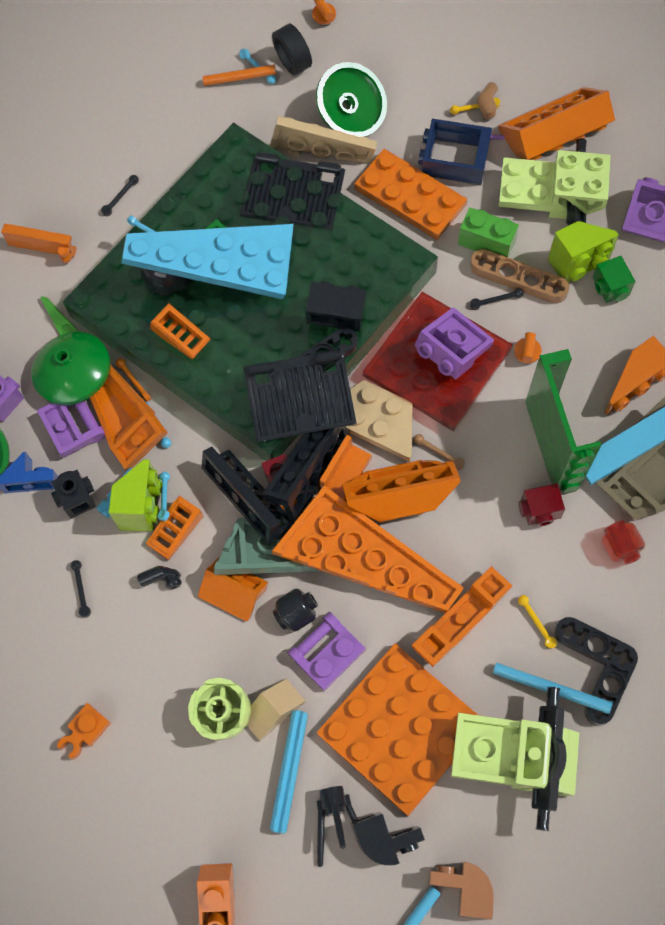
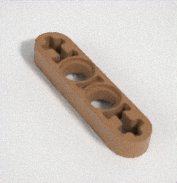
[470,249,569,303]

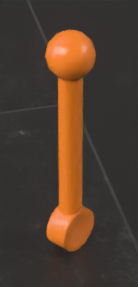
[115,358,151,402]

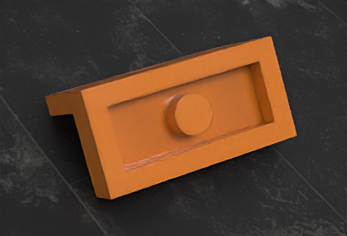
[319,435,372,501]
[198,557,268,621]

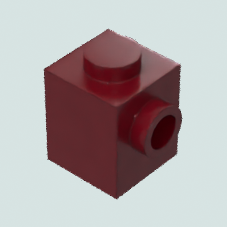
[518,483,565,527]

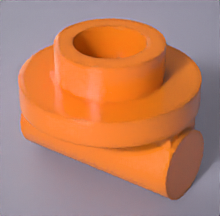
[312,0,336,25]
[514,332,542,364]

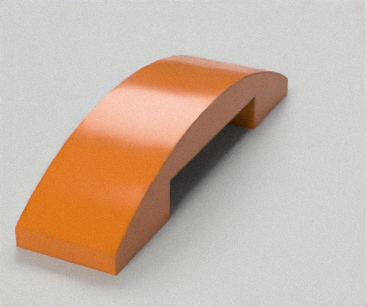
[411,566,513,667]

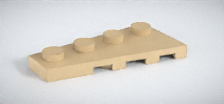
[268,116,377,163]

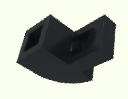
[351,812,425,865]

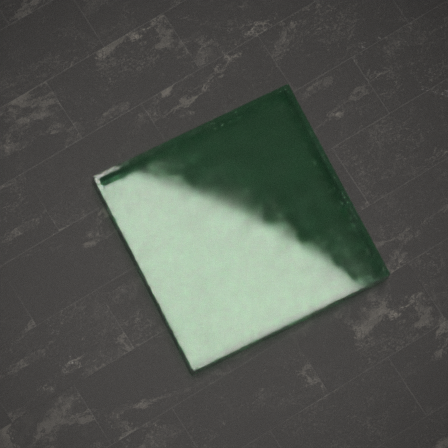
[62,122,438,461]

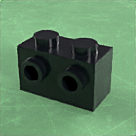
[305,281,366,332]

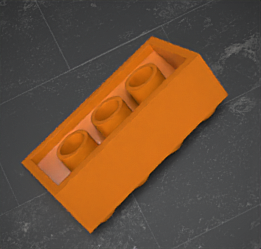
[497,87,615,160]

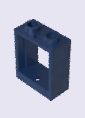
[418,118,492,185]

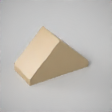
[247,678,306,741]

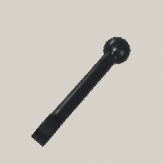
[101,175,139,216]
[470,288,524,310]
[70,560,91,618]

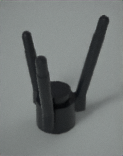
[316,786,358,867]

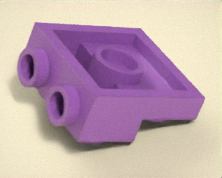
[621,177,665,243]
[414,307,494,379]

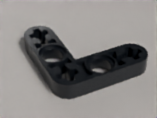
[554,617,638,726]

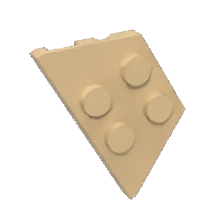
[346,380,412,462]

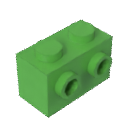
[458,207,519,257]

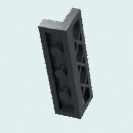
[263,426,349,522]
[201,447,295,545]

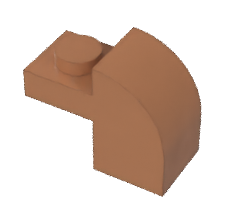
[428,862,494,920]

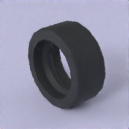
[272,23,312,75]

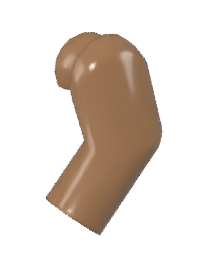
[477,82,498,119]

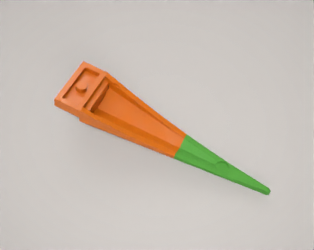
[41,296,168,469]

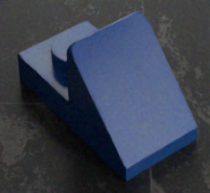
[0,452,58,494]

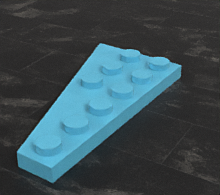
[121,224,294,299]

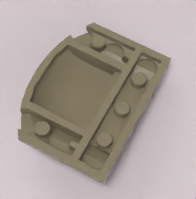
[596,397,665,521]

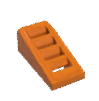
[150,303,211,360]
[146,496,203,561]

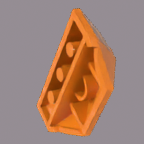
[342,460,460,522]

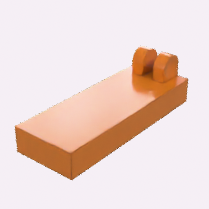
[1,223,77,263]

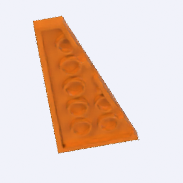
[272,486,464,613]

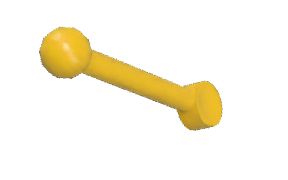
[450,97,500,115]
[518,595,557,649]

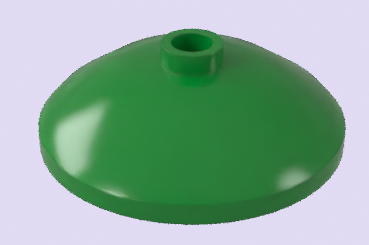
[316,62,387,137]
[31,332,111,405]

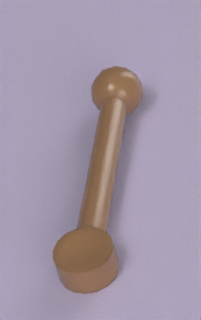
[413,434,465,470]

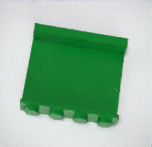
[525,349,601,493]

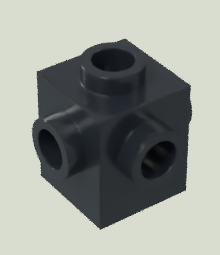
[51,469,96,519]

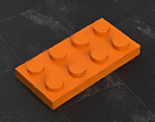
[354,149,467,241]

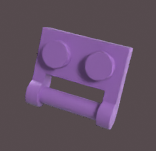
[37,401,106,458]
[287,612,366,691]

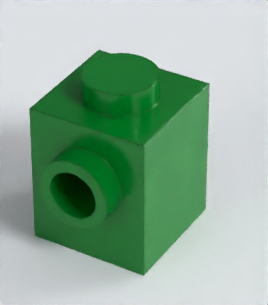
[593,256,636,303]

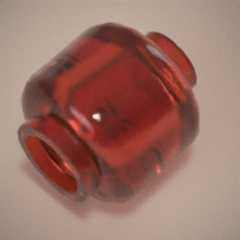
[601,520,646,565]

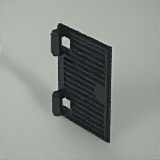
[240,152,345,231]
[243,349,357,442]

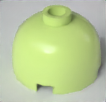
[188,678,251,741]

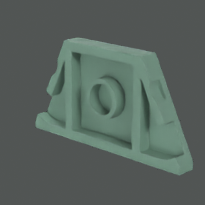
[214,518,320,575]

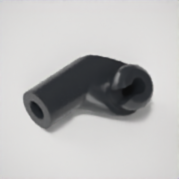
[137,566,182,589]

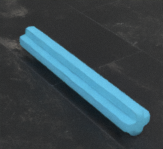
[270,710,308,834]

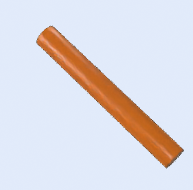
[203,64,276,86]

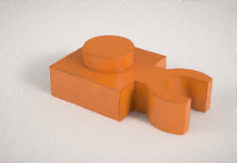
[57,703,111,760]

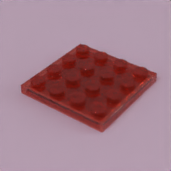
[363,291,513,432]

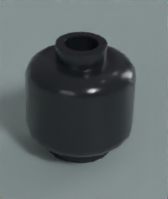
[273,588,318,632]

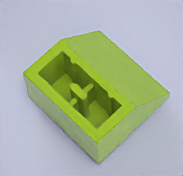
[548,221,619,282]
[109,459,162,532]

